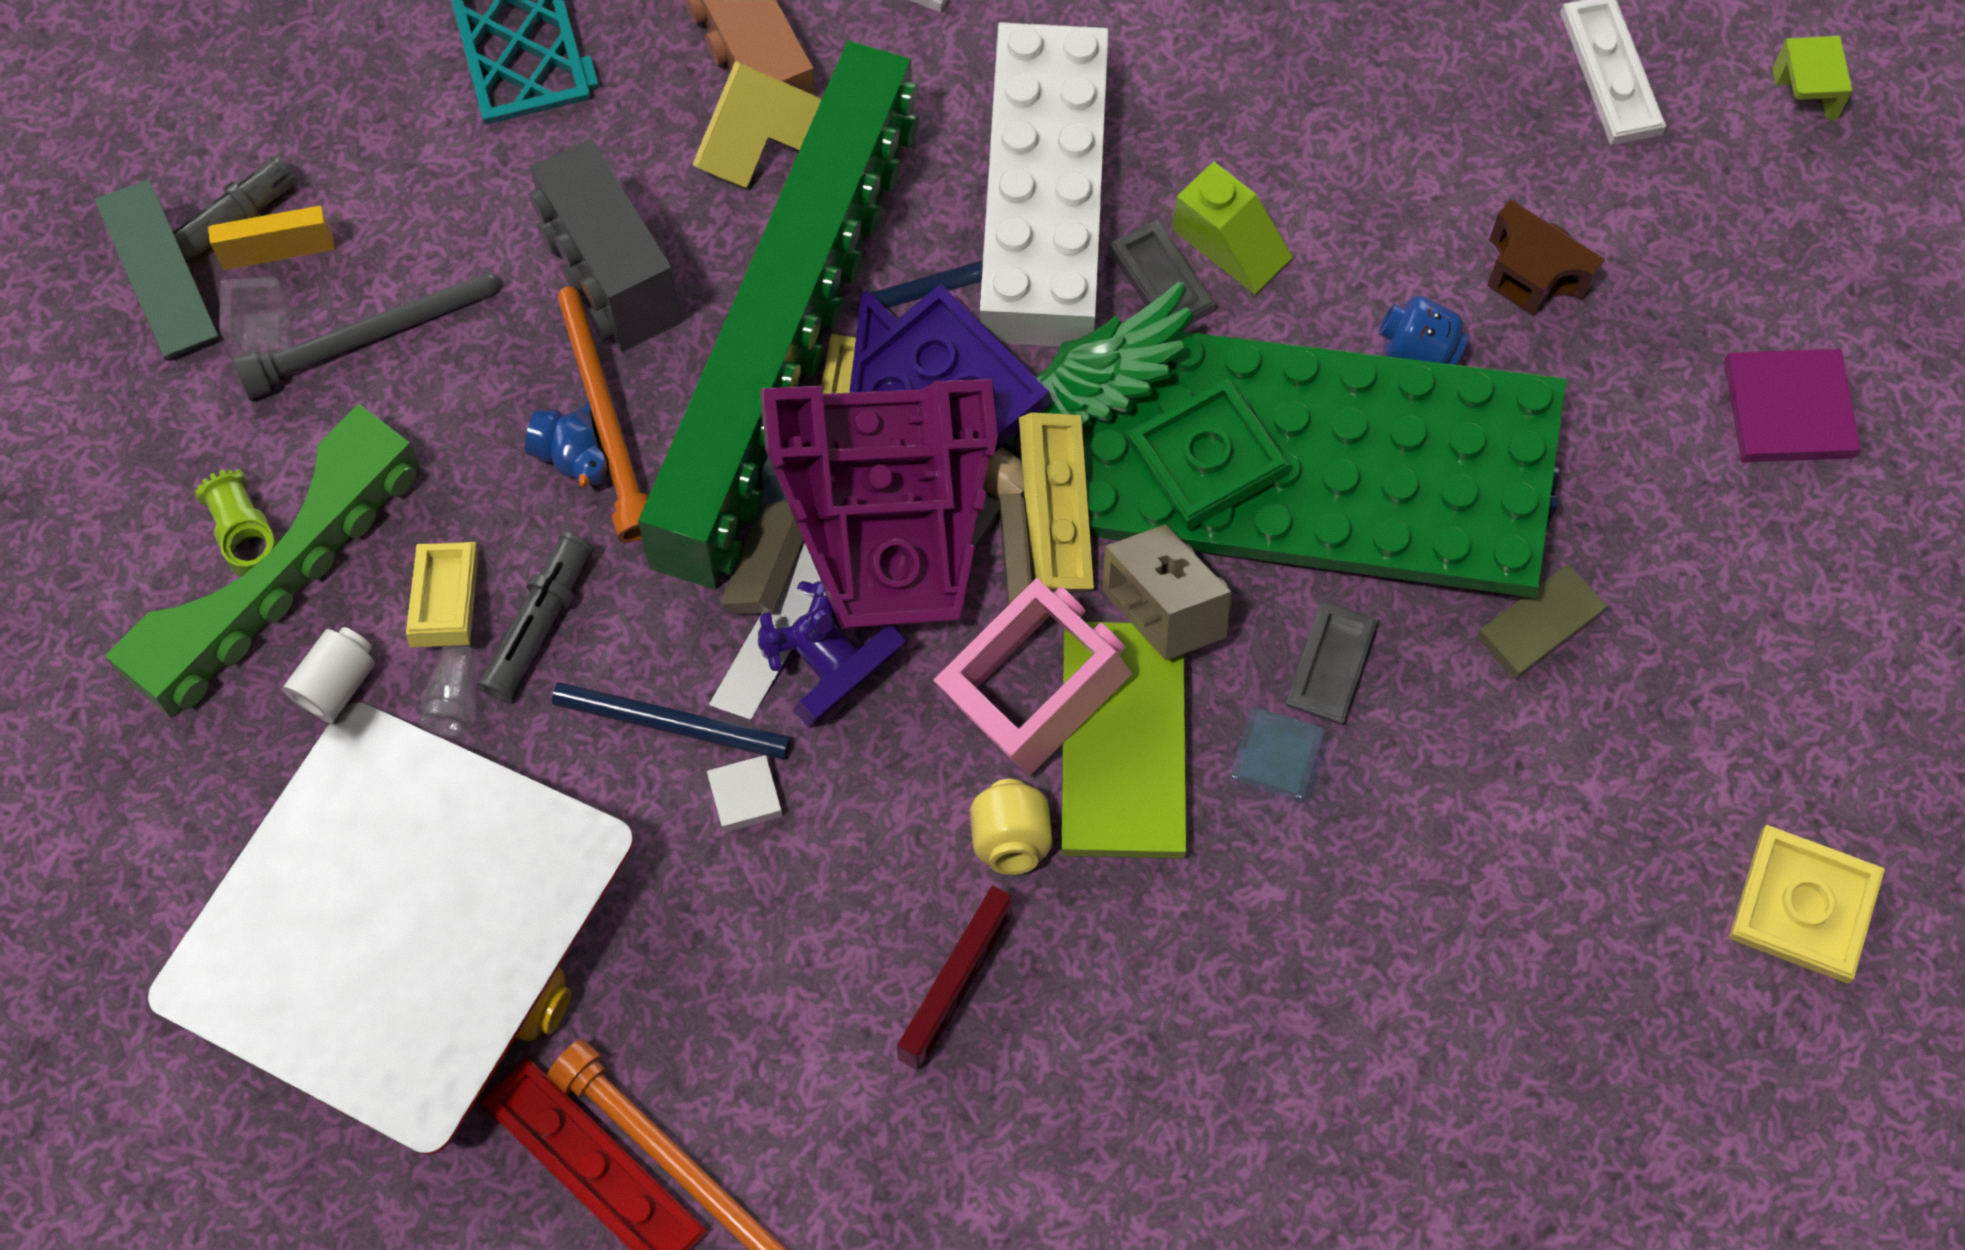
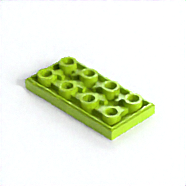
[1061,622,1186,859]

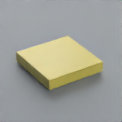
[1728,825,1885,984]

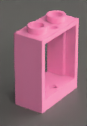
[933,578,1132,776]

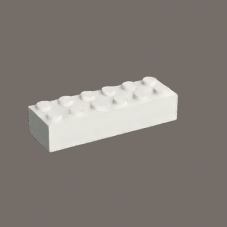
[980,23,1108,346]

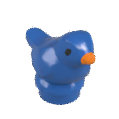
[525,401,608,488]

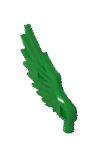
[999,282,1194,451]

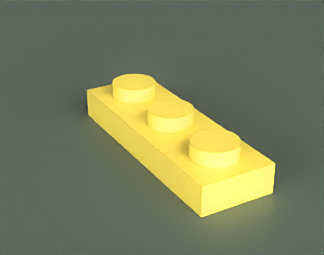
[1019,413,1094,592]

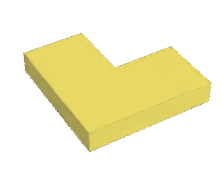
[692,61,821,188]

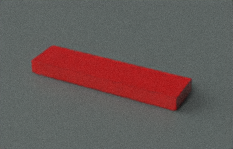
[480,1056,708,1250]

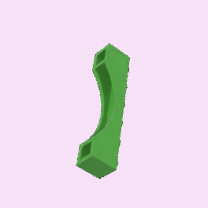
[105,404,420,718]

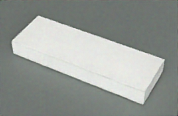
[1560,0,1666,145]

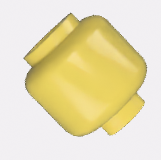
[970,779,1052,875]

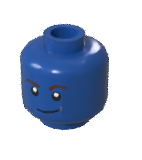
[1378,295,1468,365]

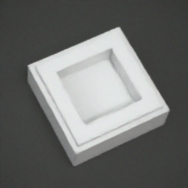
[707,755,782,833]

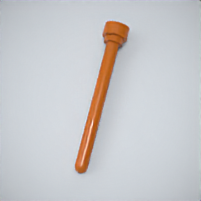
[558,286,648,543]
[547,1038,787,1250]

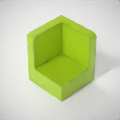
[1772,36,1852,120]

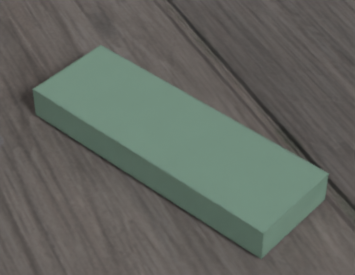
[94,179,219,360]

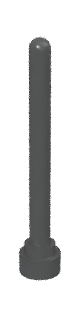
[231,273,499,400]

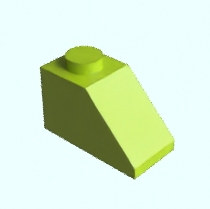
[1172,161,1293,295]

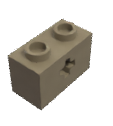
[1102,524,1232,660]

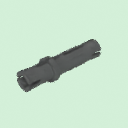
[173,155,298,264]
[477,532,594,703]

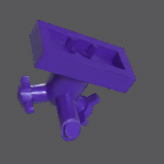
[758,581,906,728]

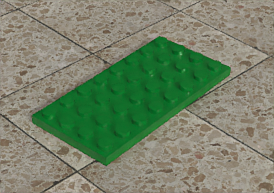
[1083,331,1567,598]

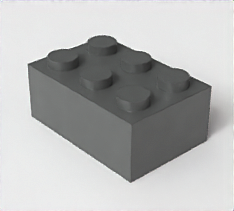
[528,138,682,353]

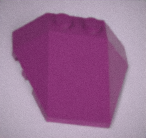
[760,379,998,629]

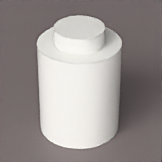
[282,627,375,723]

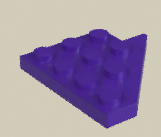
[849,284,1053,451]

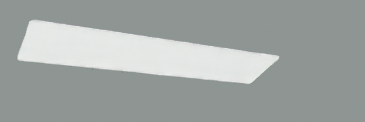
[709,543,821,719]

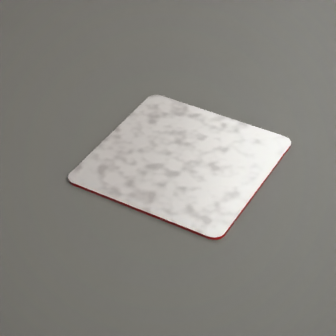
[148,702,634,1155]

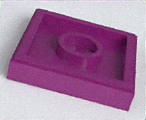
[1724,349,1861,463]

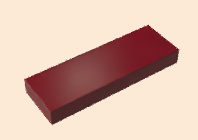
[897,885,1012,1070]

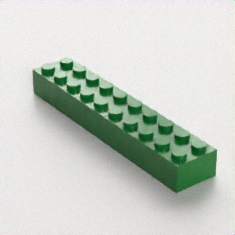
[638,40,919,590]

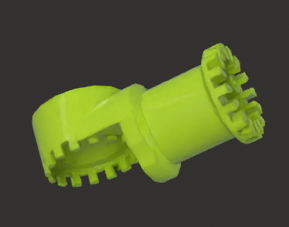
[195,469,278,577]

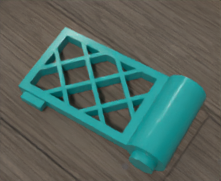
[451,0,599,125]

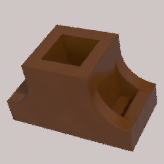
[1487,199,1605,316]

